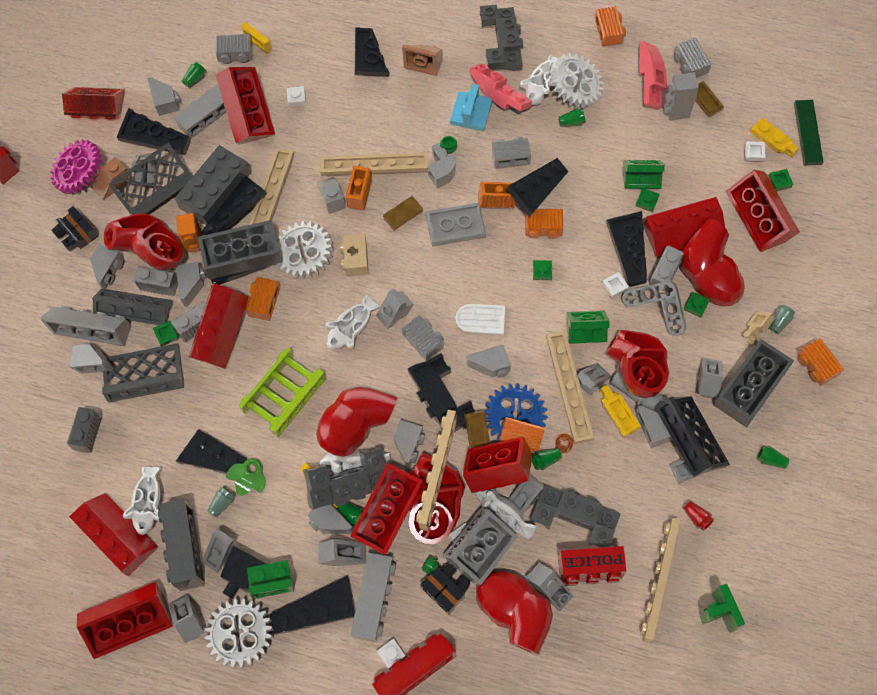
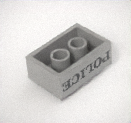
[443,508,518,585]

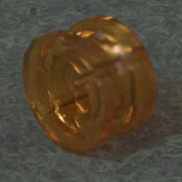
[555,434,573,453]

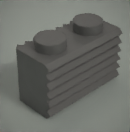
[67,407,102,453]

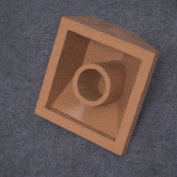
[402,45,443,76]

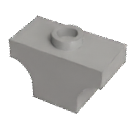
[376,289,413,329]

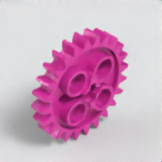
[50,139,102,194]

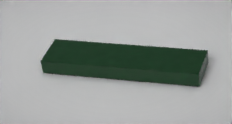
[794,100,824,166]

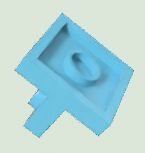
[450,84,493,131]

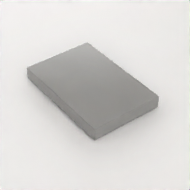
[426,203,486,247]

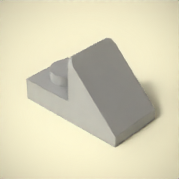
[577,363,611,396]
[509,475,544,515]
[202,529,234,573]

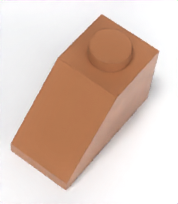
[92,157,132,201]

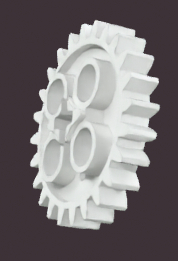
[549,53,604,108]
[277,221,333,279]
[204,599,273,668]

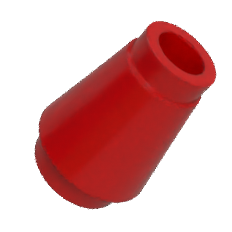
[683,501,714,531]

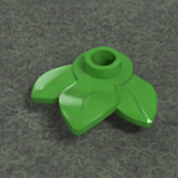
[226,458,266,496]

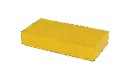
[241,22,272,54]

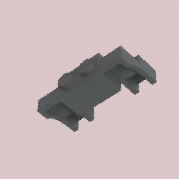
[480,4,523,71]
[303,447,386,510]
[530,485,621,548]

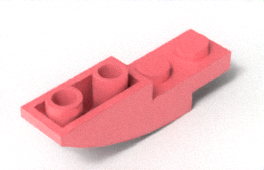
[640,41,667,110]
[469,64,532,111]

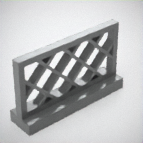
[108,142,193,215]
[102,343,184,403]

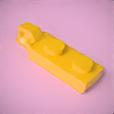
[750,117,799,158]
[599,385,641,438]

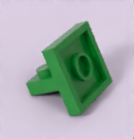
[624,160,665,189]
[567,310,610,344]
[247,560,294,599]
[700,583,745,633]

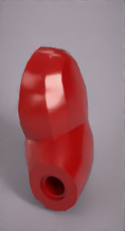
[104,213,183,271]
[681,219,745,307]
[605,330,670,398]
[316,387,397,457]
[409,452,466,544]
[476,571,553,655]

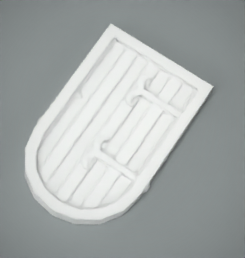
[455,304,505,335]

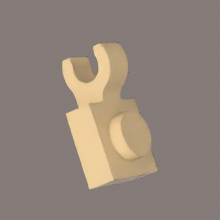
[743,311,775,345]

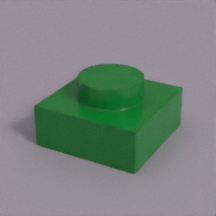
[768,169,793,191]
[636,188,660,213]
[533,260,552,280]
[684,292,710,318]
[153,321,178,346]

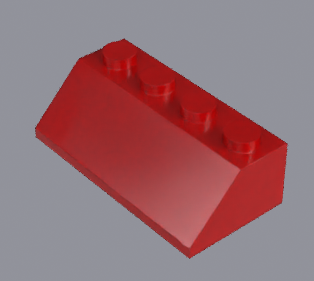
[216,67,275,143]
[726,169,800,252]
[643,197,725,258]
[188,283,249,369]
[350,463,424,555]
[69,493,158,577]
[76,582,173,659]
[372,633,456,695]

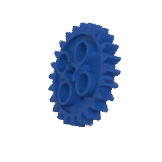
[484,383,548,442]

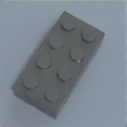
[175,145,251,225]
[198,220,282,280]
[714,339,794,428]
[158,498,205,591]

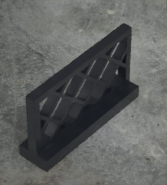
[655,396,730,477]

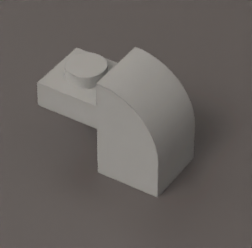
[428,143,456,188]

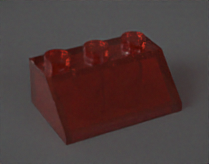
[62,87,125,119]

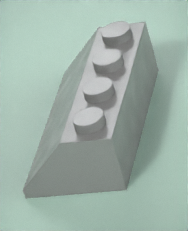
[41,306,131,347]

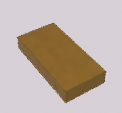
[695,81,724,118]
[383,196,423,231]
[464,410,490,448]

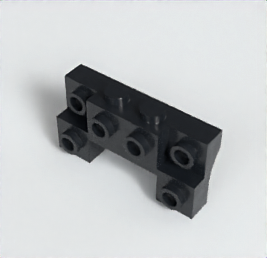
[408,353,476,432]

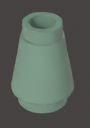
[769,305,795,334]
[207,487,235,518]

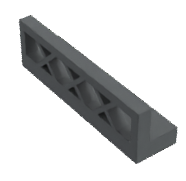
[92,288,173,325]

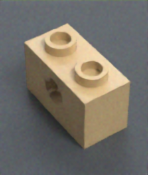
[340,233,369,276]

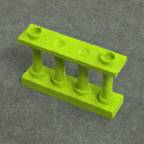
[239,347,326,438]

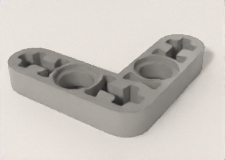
[622,281,687,336]

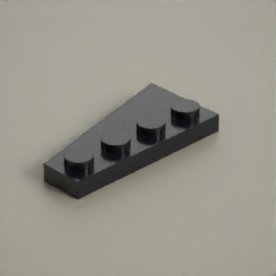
[117,108,190,155]
[506,158,569,217]
[201,176,267,235]
[606,211,647,287]
[271,576,355,635]

